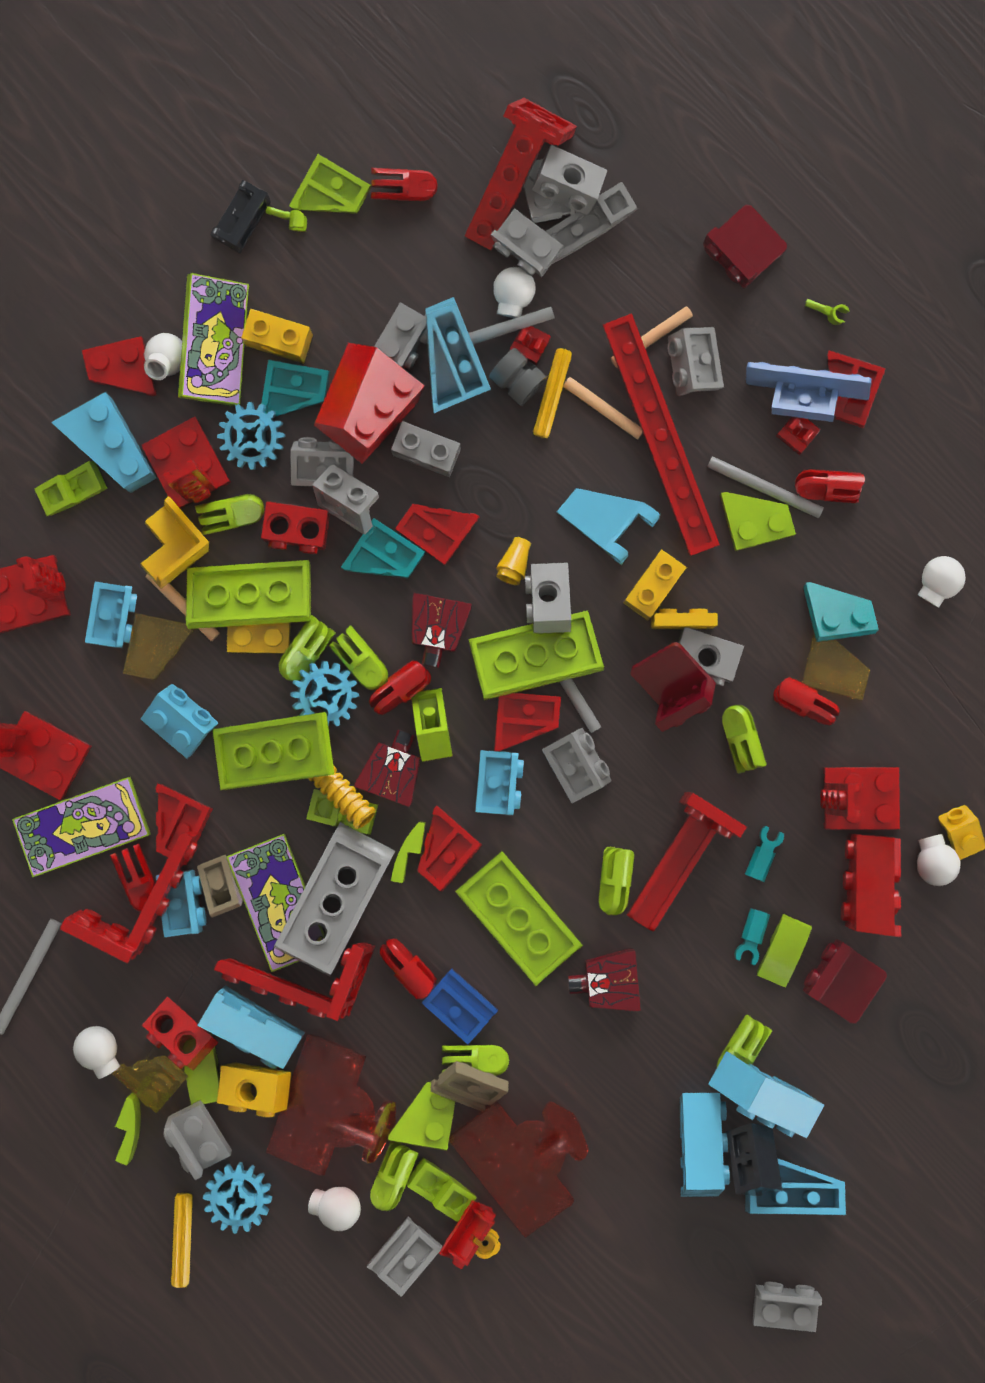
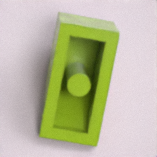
[411,688,453,762]

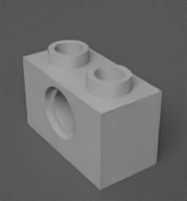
[532,145,607,215]
[391,421,461,478]
[525,563,571,633]
[678,627,744,686]

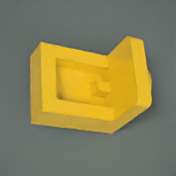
[938,805,985,860]

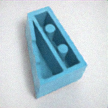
[425,297,491,413]
[51,392,157,493]
[709,1051,824,1138]
[680,1093,730,1197]
[745,1158,846,1215]

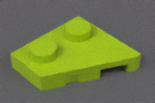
[289,154,372,214]
[720,492,796,551]
[388,1082,455,1151]

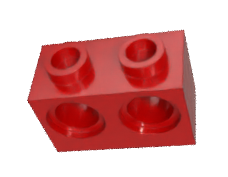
[261,502,331,554]
[142,997,218,1071]

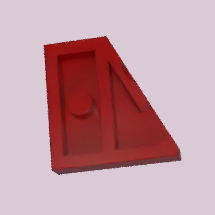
[82,336,157,396]
[827,350,885,428]
[395,504,480,565]
[494,693,561,752]
[156,783,213,865]
[417,805,482,892]

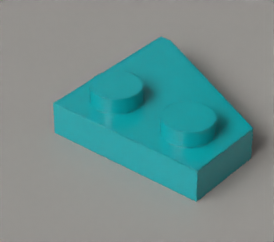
[259,360,330,418]
[341,518,425,578]
[803,582,879,642]

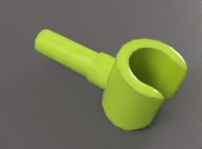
[266,206,307,232]
[805,299,850,325]

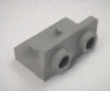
[491,208,564,277]
[374,302,427,370]
[668,327,724,396]
[291,437,354,486]
[312,465,379,535]
[542,728,611,803]
[164,1100,232,1180]
[752,1282,822,1332]

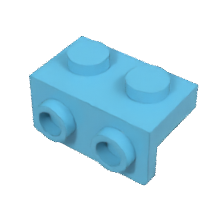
[85,581,137,649]
[141,684,218,759]
[475,750,524,815]
[156,870,207,937]

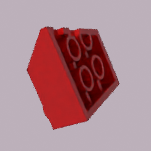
[314,343,425,464]
[841,834,901,937]

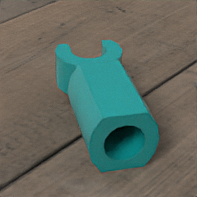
[745,826,784,882]
[734,908,771,965]

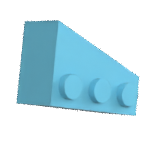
[197,985,305,1069]

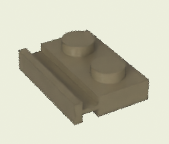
[431,1061,508,1112]

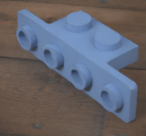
[746,362,872,422]

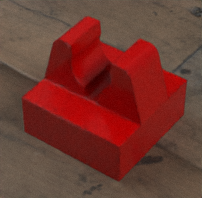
[510,326,551,366]
[776,417,821,455]

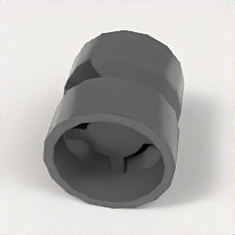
[489,348,547,407]

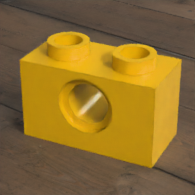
[241,309,313,364]
[623,549,687,621]
[217,1062,291,1117]

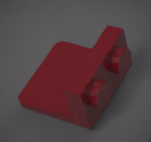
[703,205,787,289]
[630,642,716,732]
[802,939,887,1023]

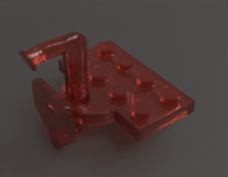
[266,1034,396,1176]
[449,1101,589,1238]

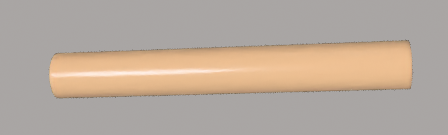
[611,306,693,368]
[563,377,643,440]
[146,574,220,641]

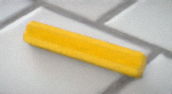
[533,348,572,438]
[171,1193,193,1288]

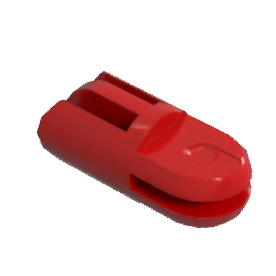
[371,168,438,201]
[795,469,865,504]
[369,660,432,715]
[773,677,840,725]
[110,843,155,912]
[380,938,437,999]

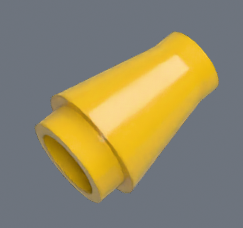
[496,537,531,585]

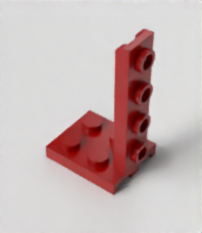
[465,98,577,250]
[141,417,231,509]
[0,555,71,633]
[0,711,92,800]
[820,767,900,830]
[626,792,747,932]
[60,831,198,964]
[214,942,375,1021]

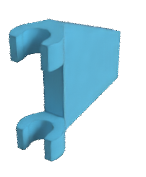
[557,488,660,565]

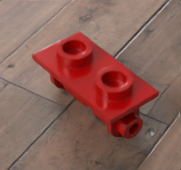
[439,1200,496,1269]

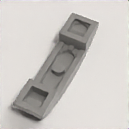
[545,182,638,264]

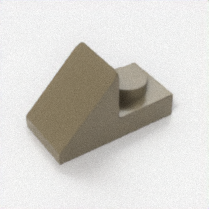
[197,854,243,918]

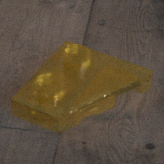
[123,613,195,680]
[802,634,870,700]
[112,1055,188,1114]

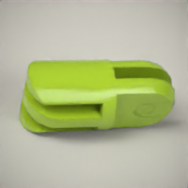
[195,494,264,535]
[278,615,336,681]
[328,625,388,690]
[722,705,767,774]
[599,846,634,915]
[716,1015,772,1067]
[442,1045,509,1076]
[370,1141,419,1211]

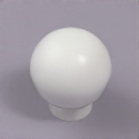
[493,267,536,318]
[144,333,182,380]
[918,556,965,608]
[917,834,960,886]
[73,1026,120,1079]
[308,1187,361,1231]

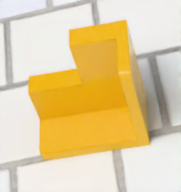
[141,496,209,589]

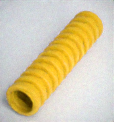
[308,766,376,829]

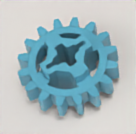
[217,402,286,470]
[290,661,359,726]
[203,1162,272,1234]

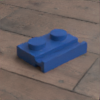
[422,968,498,1045]

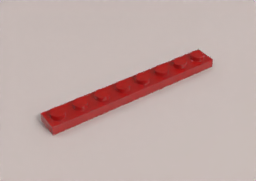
[602,313,720,556]

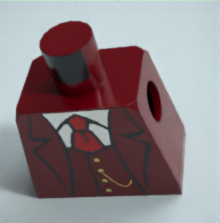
[412,593,472,668]
[354,730,420,807]
[568,948,641,1011]

